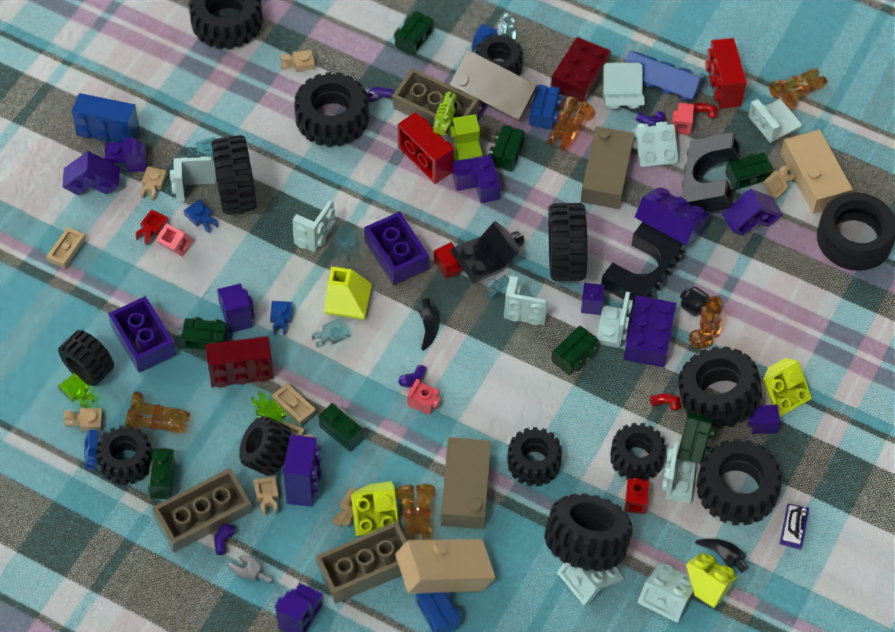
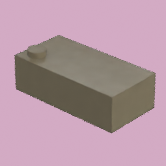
[450,50,538,121]
[392,68,480,136]
[580,126,634,209]
[441,437,491,529]
[152,468,251,553]
[315,521,406,604]

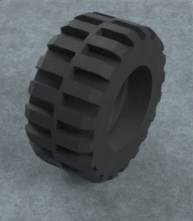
[189,0,263,50]
[294,72,369,147]
[211,135,257,215]
[548,203,588,281]
[678,346,762,428]
[696,439,783,525]
[544,493,633,572]

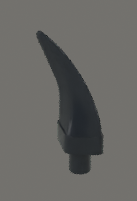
[419,298,439,351]
[695,539,748,573]

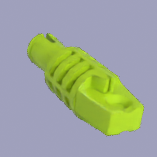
[433,92,457,136]

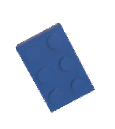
[71,93,140,143]

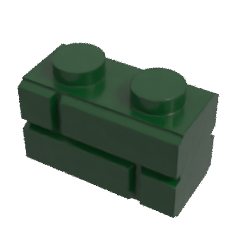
[394,11,434,56]
[488,125,525,172]
[725,153,773,190]
[181,317,228,351]
[551,325,598,375]
[318,402,365,452]
[677,413,716,464]
[148,448,175,499]

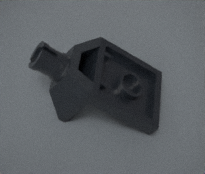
[450,221,524,284]

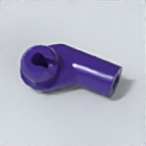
[367,86,394,102]
[635,111,666,127]
[398,365,427,388]
[214,523,235,555]

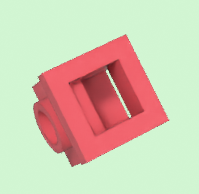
[672,103,694,135]
[156,223,193,257]
[407,379,441,415]

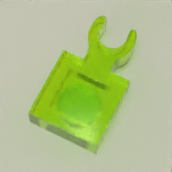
[58,373,94,408]
[251,391,286,422]

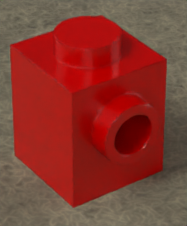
[434,242,463,279]
[624,478,649,514]

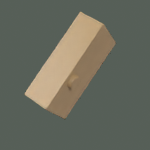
[780,129,853,214]
[395,539,496,593]

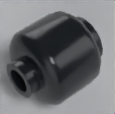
[680,286,711,317]

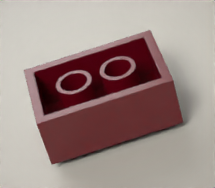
[551,37,611,105]
[205,336,274,388]

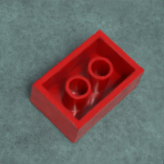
[705,38,747,109]
[398,112,454,184]

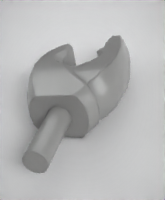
[227,556,274,583]

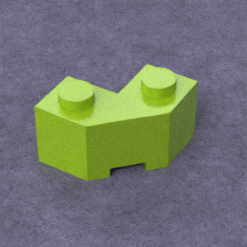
[449,114,482,161]

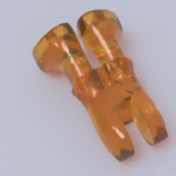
[769,68,828,111]
[547,97,596,151]
[689,296,723,349]
[125,391,190,434]
[395,484,436,541]

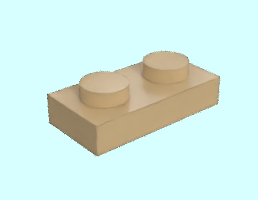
[46,227,86,269]
[271,383,316,426]

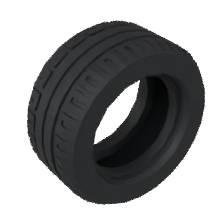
[817,192,895,271]

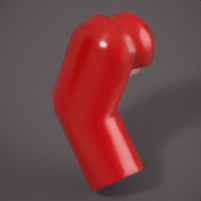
[691,102,718,118]
[649,393,681,410]

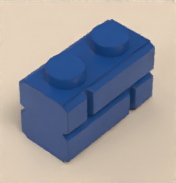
[529,84,563,130]
[416,592,462,632]

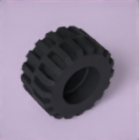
[475,34,523,76]
[58,330,114,386]
[239,416,293,476]
[610,423,666,481]
[96,425,152,485]
[507,427,562,487]

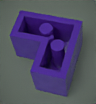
[62,151,120,195]
[452,155,500,203]
[722,189,783,236]
[217,283,255,333]
[275,582,324,632]

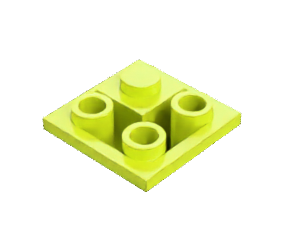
[324,266,372,320]
[763,358,812,417]
[350,481,399,536]
[686,553,739,608]

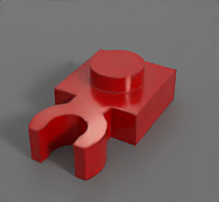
[135,209,169,245]

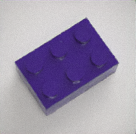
[634,188,710,245]
[364,211,429,285]
[623,295,677,367]
[108,296,176,373]
[283,434,322,507]

